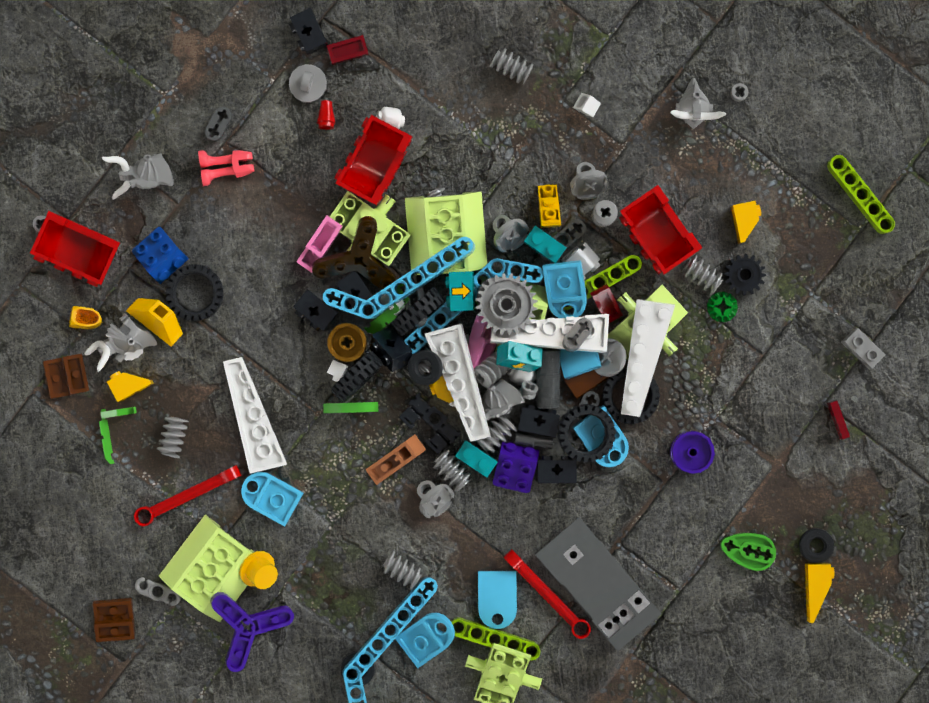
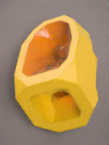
[69,306,102,329]

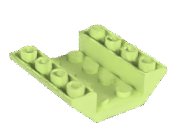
[405,191,487,275]
[159,515,254,622]

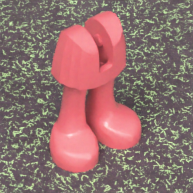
[198,150,255,186]

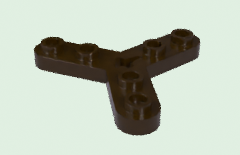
[312,216,396,290]

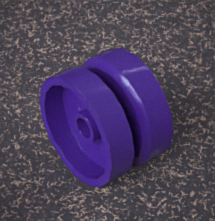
[670,431,715,474]

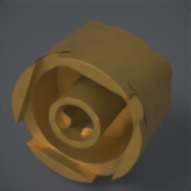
[327,323,367,362]

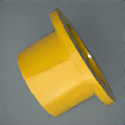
[239,551,278,589]

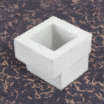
[573,93,601,117]
[327,360,349,382]

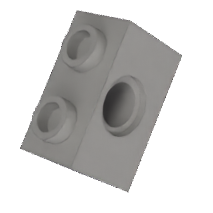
[841,328,885,369]

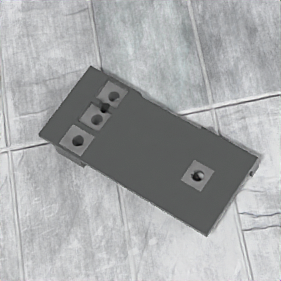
[535,517,661,651]

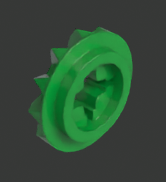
[707,292,738,322]

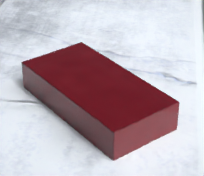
[327,35,369,65]
[590,284,623,324]
[827,400,850,439]

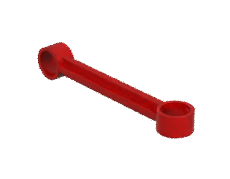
[134,465,242,526]
[503,549,591,639]

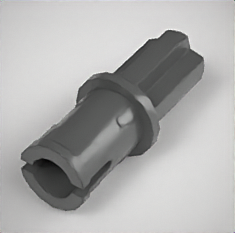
[515,432,554,449]

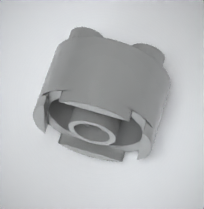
[561,241,600,280]

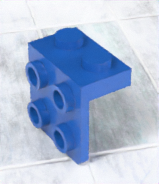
[132,227,189,284]

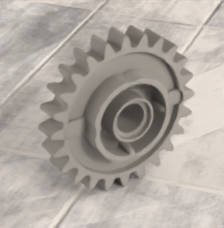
[475,273,538,335]

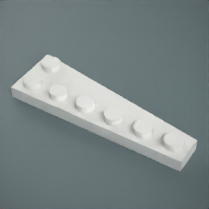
[621,299,675,417]
[490,314,609,353]
[425,324,491,442]
[223,357,287,473]

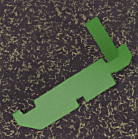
[364,284,410,334]
[99,407,137,464]

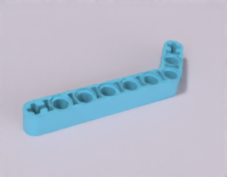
[323,237,475,319]
[404,258,544,354]
[342,577,438,703]

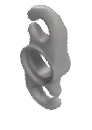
[135,577,181,606]

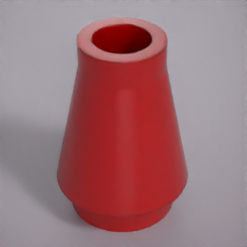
[317,100,336,130]

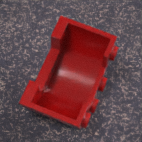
[334,115,413,205]
[619,185,702,275]
[30,211,120,287]

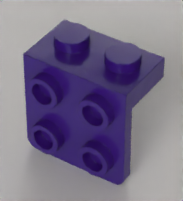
[493,442,539,493]

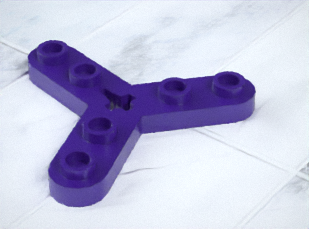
[211,592,294,672]

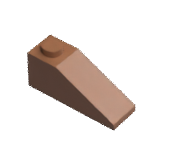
[366,434,426,485]

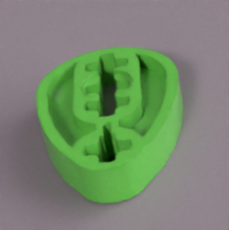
[323,402,379,413]
[720,533,776,571]

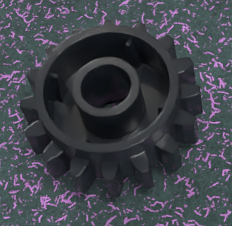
[723,253,766,296]

